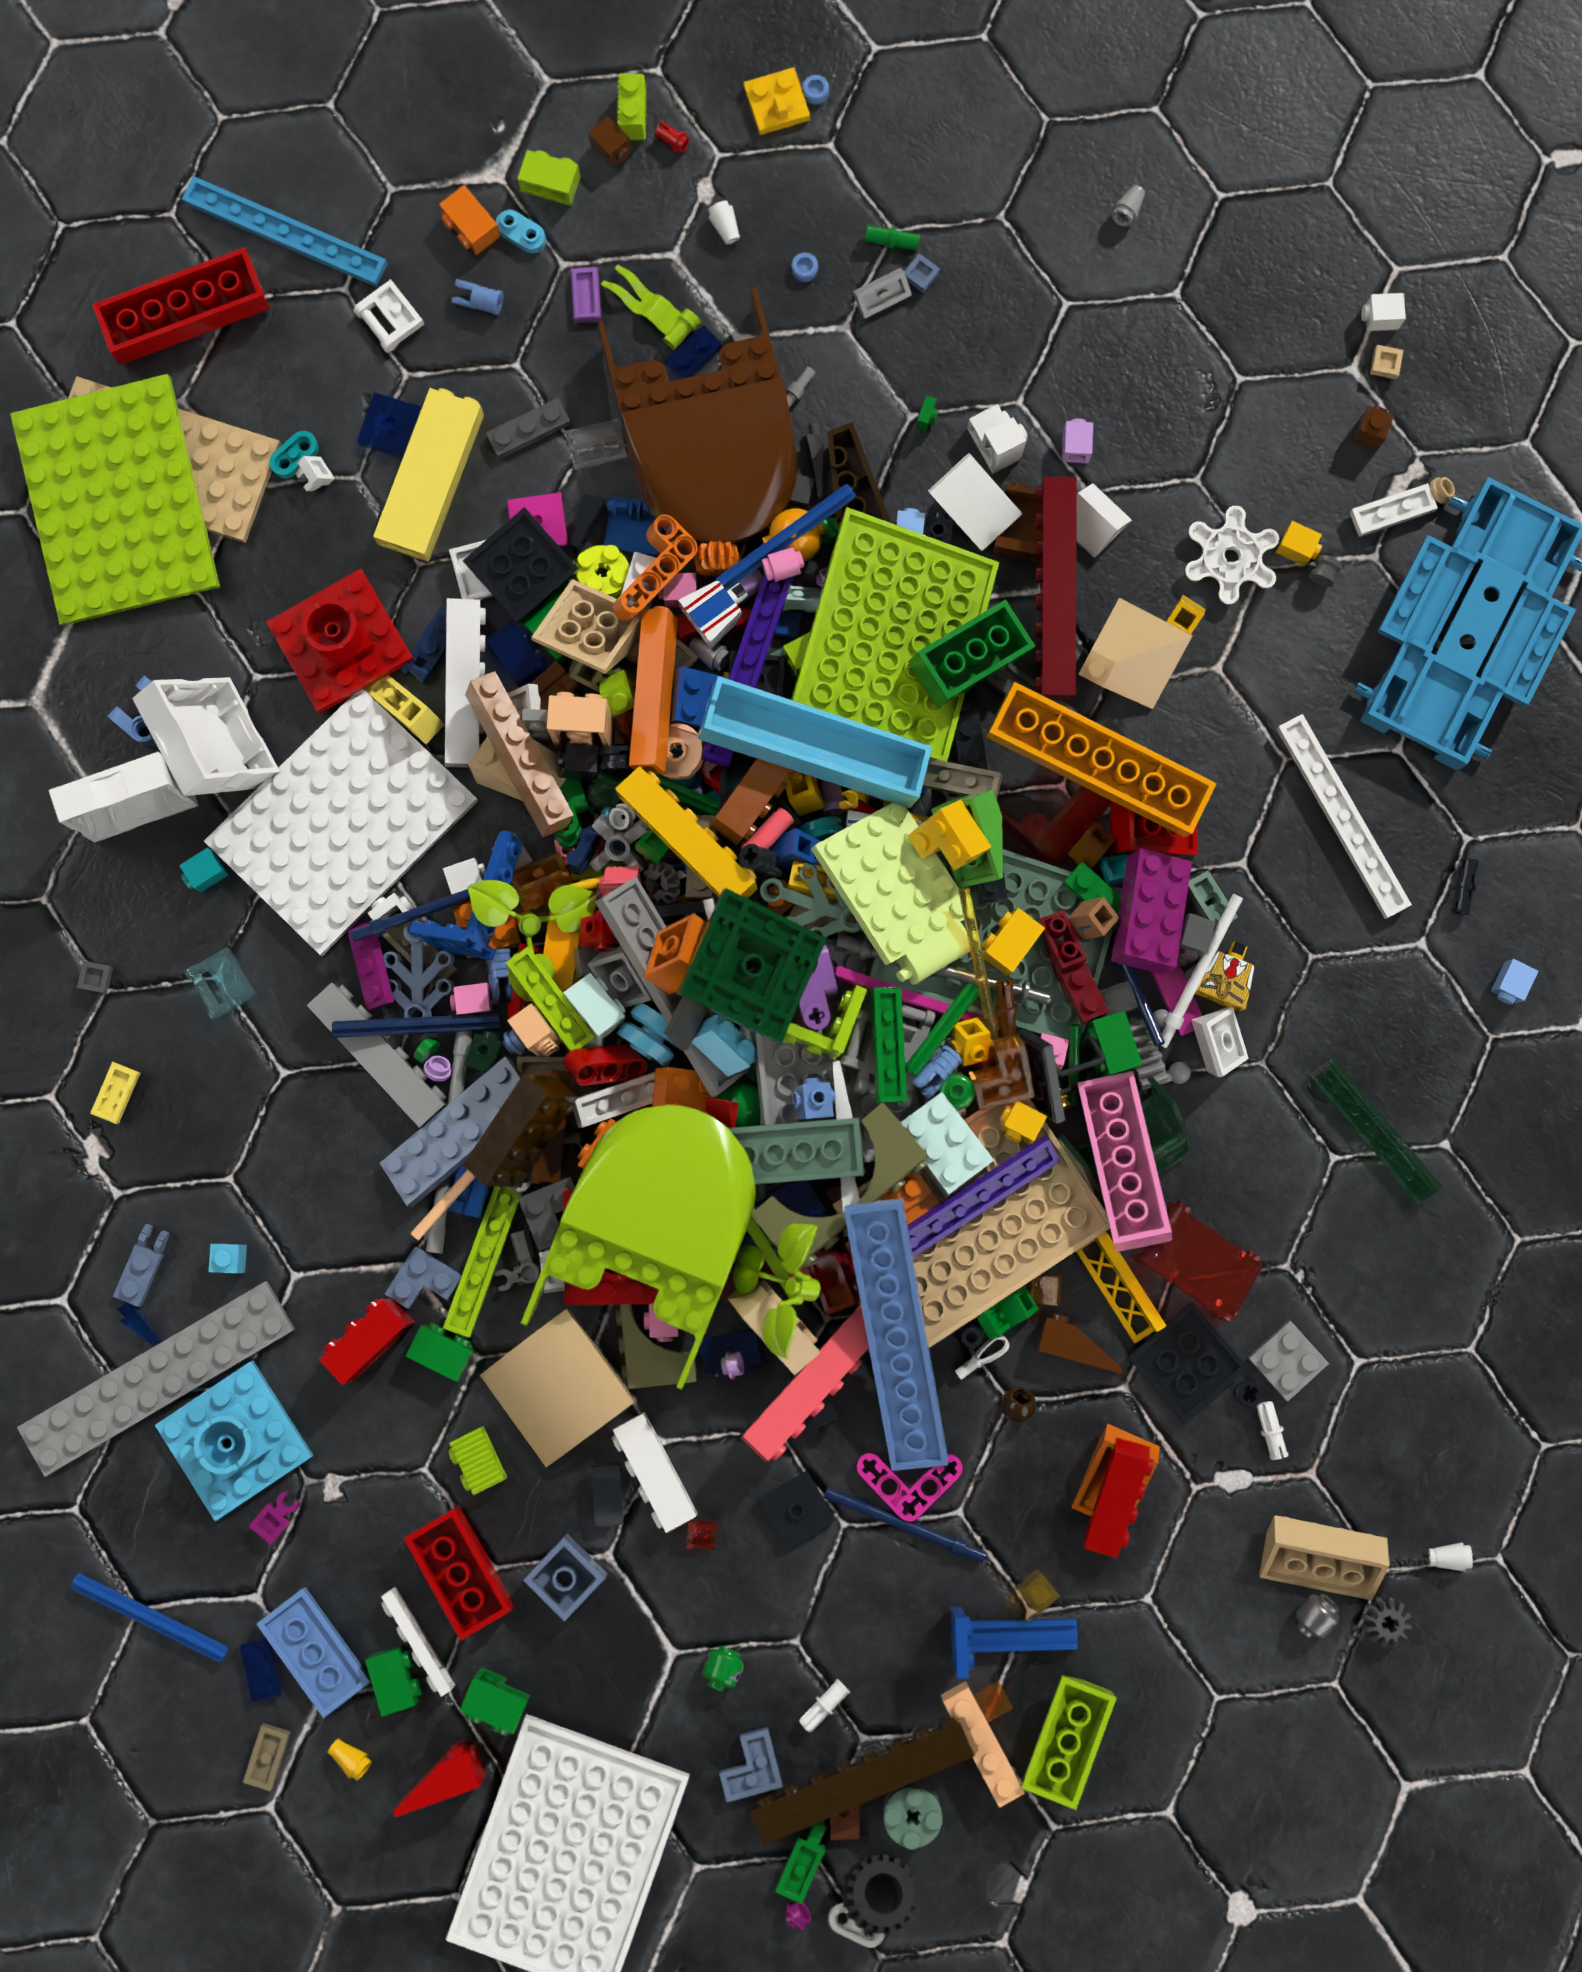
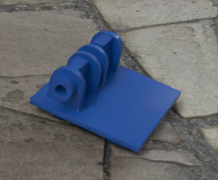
[604,496,661,556]

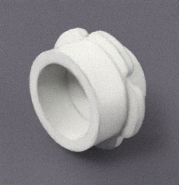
[609,803,636,830]

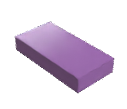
[571,267,601,323]

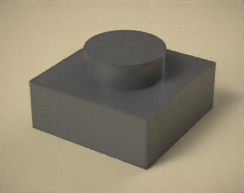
[77,961,113,994]

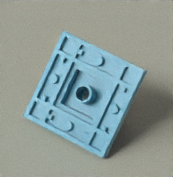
[155,1361,314,1521]

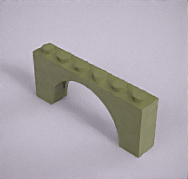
[750,1102,929,1269]
[616,1304,698,1389]

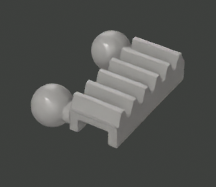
[1129,1009,1191,1091]

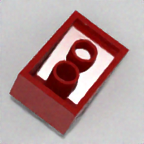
[1110,800,1198,856]
[393,1739,487,1817]

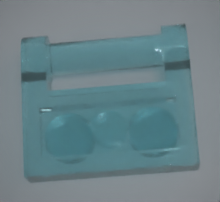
[184,947,257,1020]

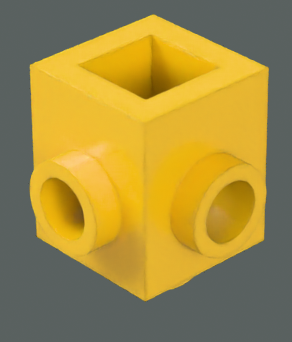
[948,1017,991,1067]

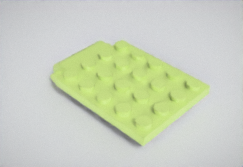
[811,803,975,985]

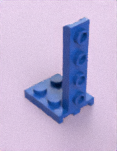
[409,831,523,961]
[950,1607,1078,1679]

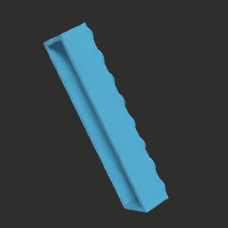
[697,676,932,808]

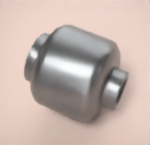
[1296,1594,1339,1638]

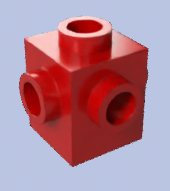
[580,910,620,952]

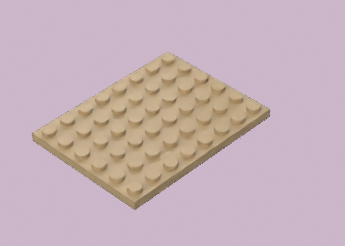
[832,1084,1110,1348]

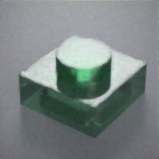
[589,771,624,808]

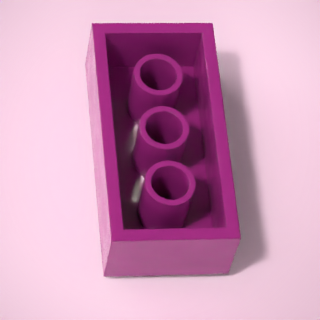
[1111,848,1192,975]

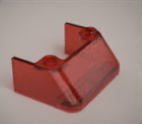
[999,786,1110,866]

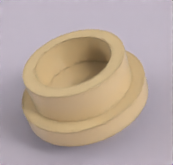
[1430,477,1455,504]

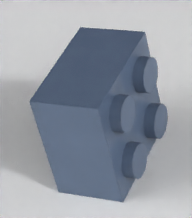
[523,1534,608,1621]

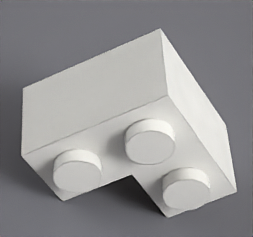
[967,404,1027,474]

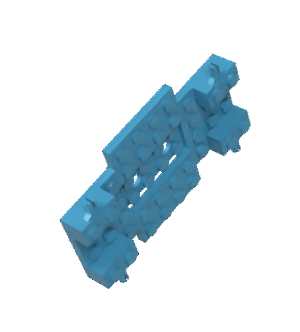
[1353,477,1582,771]

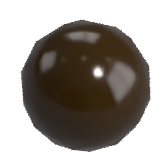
[1001,1387,1037,1423]

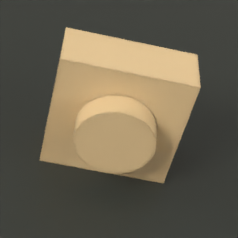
[1370,345,1404,379]

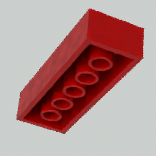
[92,247,271,365]

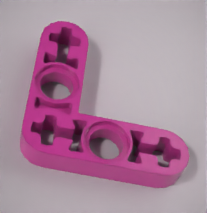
[856,1452,963,1521]

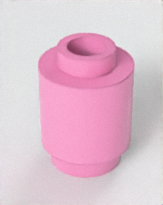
[762,547,804,582]

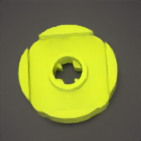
[575,545,629,598]

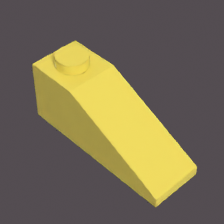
[364,675,445,744]

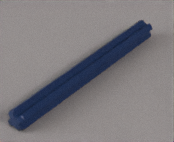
[332,1014,501,1038]

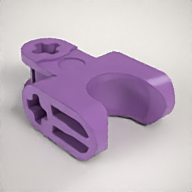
[794,945,837,1032]

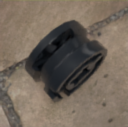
[599,746,635,776]

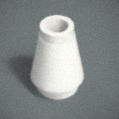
[708,201,740,245]
[1428,1542,1473,1572]

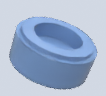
[803,75,829,105]
[792,253,818,282]

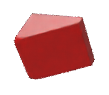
[705,1098,739,1128]

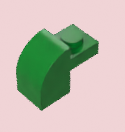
[977,1285,1039,1341]

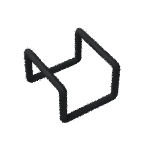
[1055,1032,1105,1096]

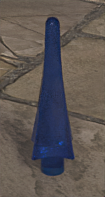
[117,1302,163,1347]

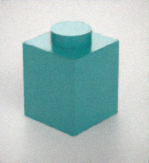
[180,848,229,893]

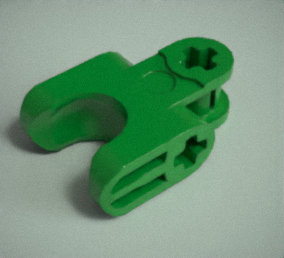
[554,779,590,849]

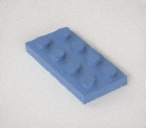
[257,1587,371,1718]

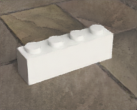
[611,1412,697,1533]

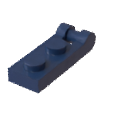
[400,607,446,685]

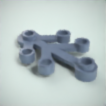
[383,920,455,1018]

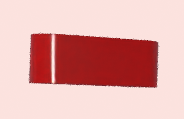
[563,1044,647,1086]

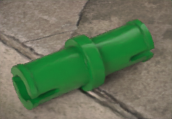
[864,224,920,251]

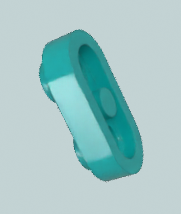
[269,431,319,479]

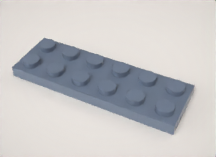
[380,1056,522,1208]

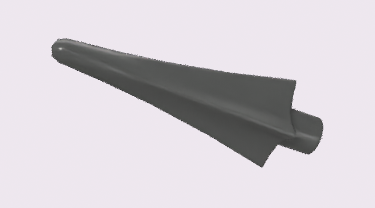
[806,424,825,499]

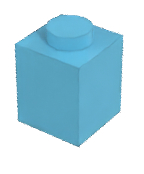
[209,1244,247,1273]

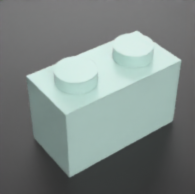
[563,973,626,1043]

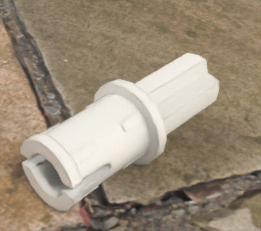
[1257,1401,1288,1460]
[799,1679,850,1732]

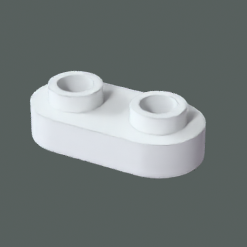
[828,1903,885,1947]

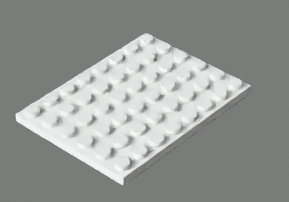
[204,689,478,956]
[446,1714,690,1972]

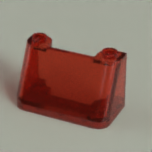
[1130,1201,1263,1324]

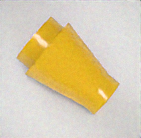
[328,1739,372,1781]

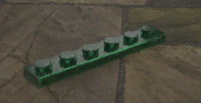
[1309,1056,1442,1204]

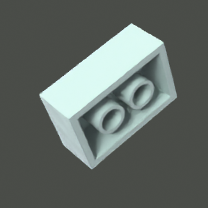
[901,1092,994,1198]

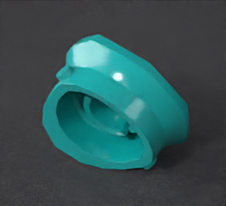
[797,816,845,841]

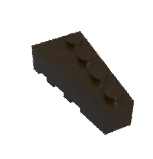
[827,422,891,529]

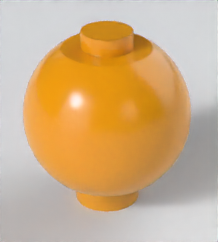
[762,508,825,562]

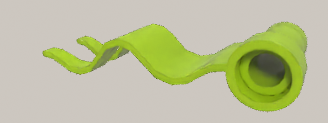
[601,265,702,350]

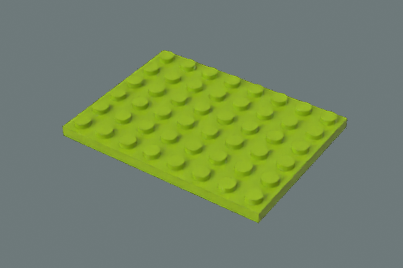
[10,374,220,626]
[791,507,999,762]

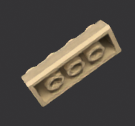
[1260,1515,1389,1600]

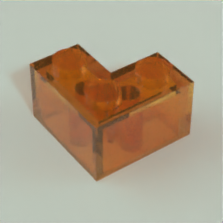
[968,1034,1035,1110]

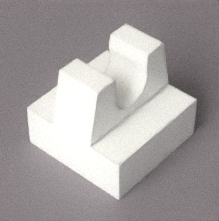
[295,456,335,491]

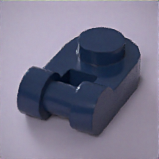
[566,825,602,875]

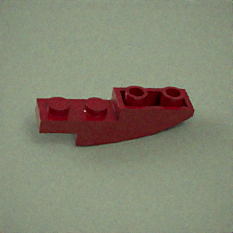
[1038,910,1109,1025]

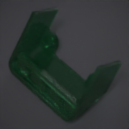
[1059,1076,1193,1209]

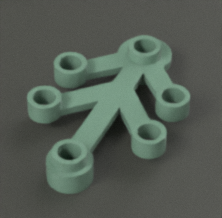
[760,863,862,937]

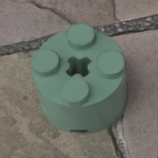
[883,1781,943,1849]

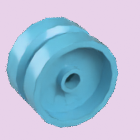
[616,1003,677,1067]

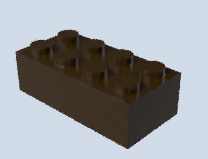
[463,1073,578,1187]

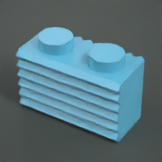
[691,1014,756,1077]

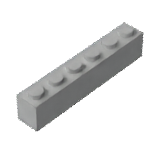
[307,983,447,1128]

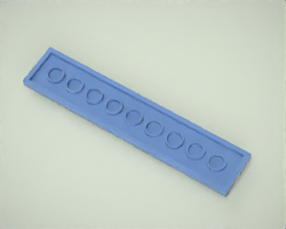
[844,1199,948,1471]

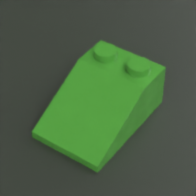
[931,789,1003,888]

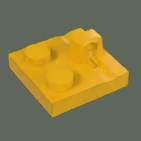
[744,67,810,135]

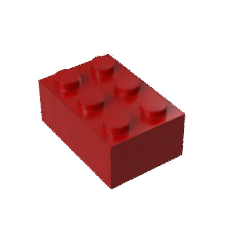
[319,1298,415,1385]

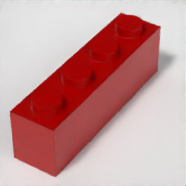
[1084,1437,1154,1558]

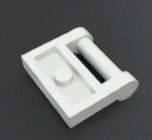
[353,280,424,352]

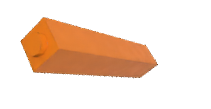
[629,606,678,774]

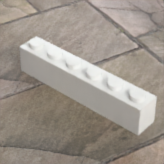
[445,598,485,768]

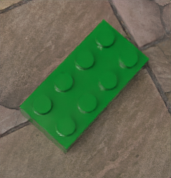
[908,599,1035,709]

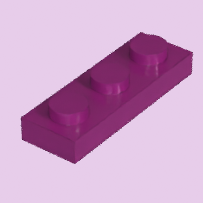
[347,923,394,1010]

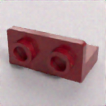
[808,1246,861,1315]

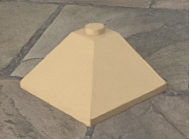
[532,579,642,673]
[1079,598,1193,709]

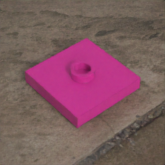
[507,492,569,548]

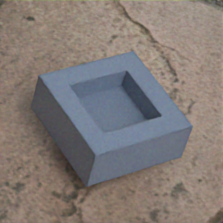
[905,253,940,294]

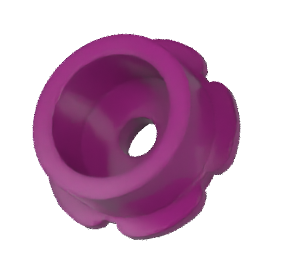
[785,1902,811,1930]

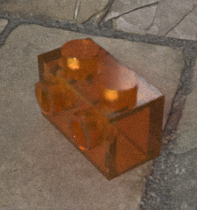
[511,852,573,912]

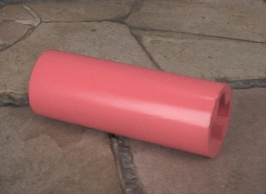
[741,807,794,850]

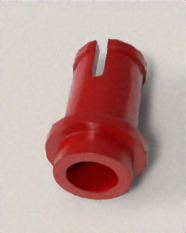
[654,121,690,153]

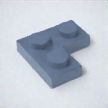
[385,1246,462,1309]
[719,1727,783,1802]

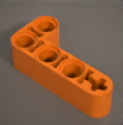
[613,515,697,621]

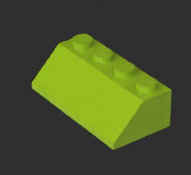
[1021,1675,1117,1810]

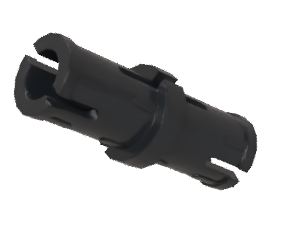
[1451,858,1479,916]

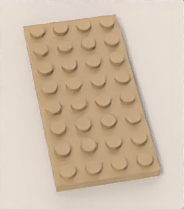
[68,376,282,543]

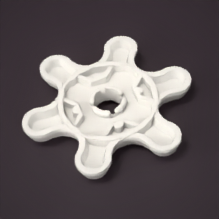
[1185,506,1279,605]

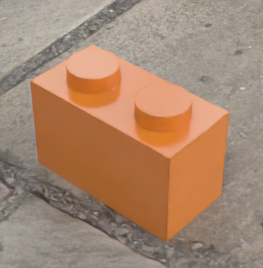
[439,185,501,255]

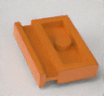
[881,1172,940,1225]

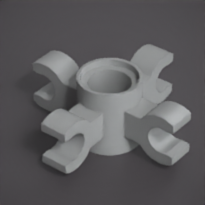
[589,814,649,872]

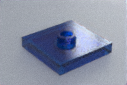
[357,392,423,458]

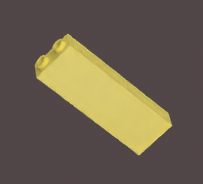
[373,388,484,562]

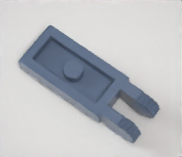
[113,1224,169,1307]

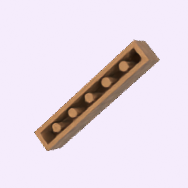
[465,671,574,837]

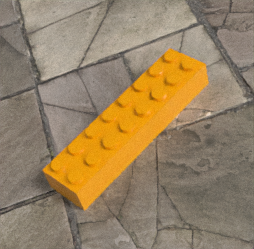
[986,682,1217,837]

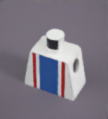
[678,581,748,649]

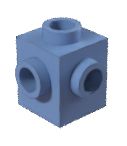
[792,1078,836,1120]

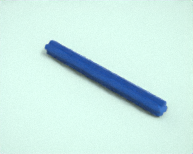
[715,484,856,591]
[71,1573,228,1662]

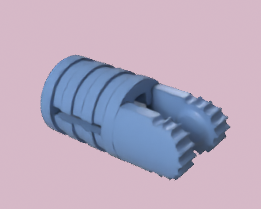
[451,279,504,315]
[486,949,513,1001]
[913,1045,963,1099]

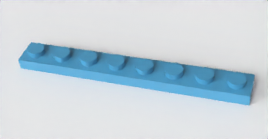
[182,176,388,287]

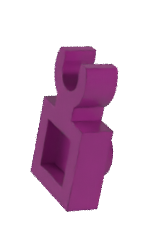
[249,1490,301,1545]

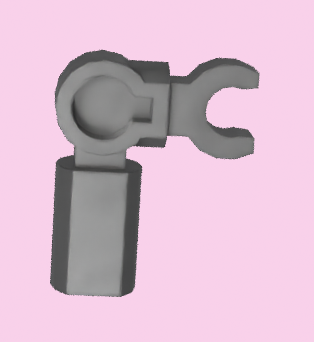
[495,1229,541,1291]

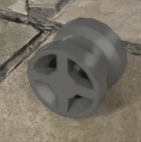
[1309,555,1342,587]

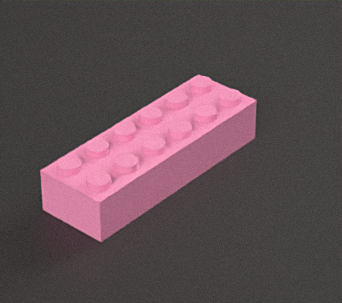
[1078,1071,1172,1252]

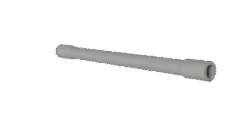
[426,1031,473,1253]

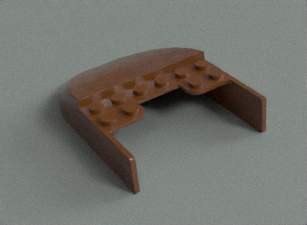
[598,288,798,543]

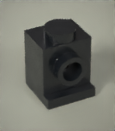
[924,512,953,544]

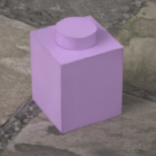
[1062,419,1093,463]

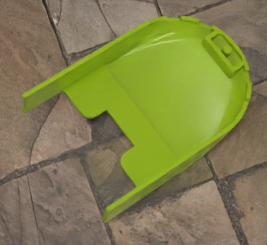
[521,1104,756,1389]

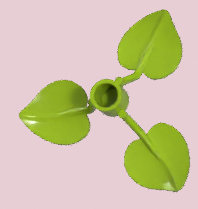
[468,880,597,1002]
[733,1223,820,1358]

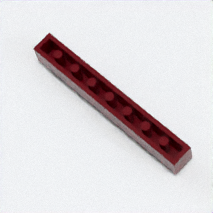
[1034,477,1077,700]

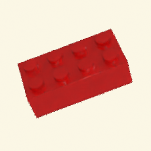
[404,1505,515,1640]

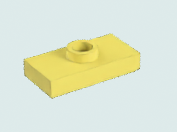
[90,1062,140,1124]

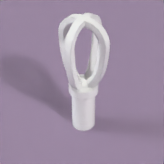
[955,1335,1009,1380]

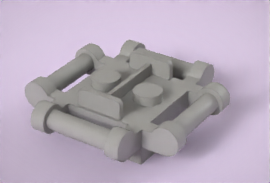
[840,1004,949,1108]

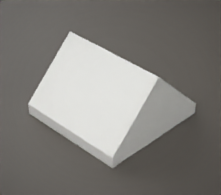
[1076,484,1132,559]
[1191,1006,1249,1077]

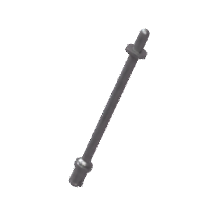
[834,933,1053,1005]

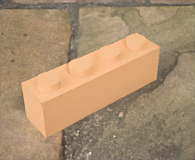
[508,1004,562,1058]
[941,1681,1025,1808]

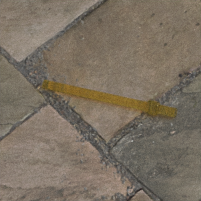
[958,887,1002,1053]

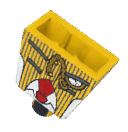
[1195,941,1254,1012]

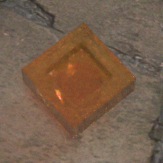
[1030,1274,1062,1306]
[973,1680,1013,1722]

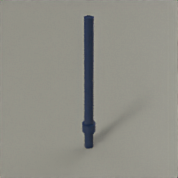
[349,882,511,942]
[824,1487,987,1563]

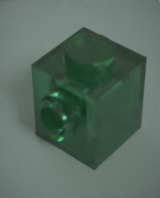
[464,1030,504,1073]

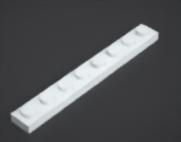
[1277,714,1412,919]

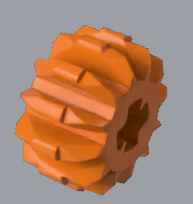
[694,541,739,578]

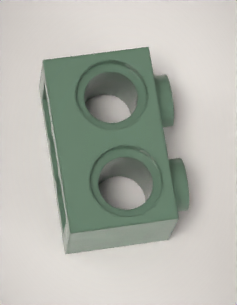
[1185,870,1238,932]

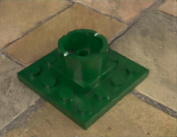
[676,888,827,1044]

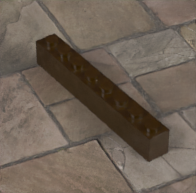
[750,1715,978,1846]

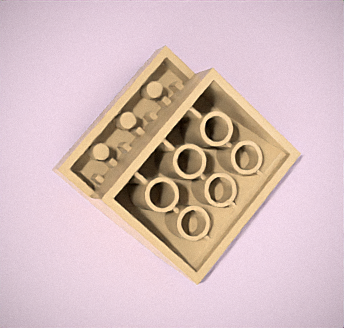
[480,1308,635,1467]

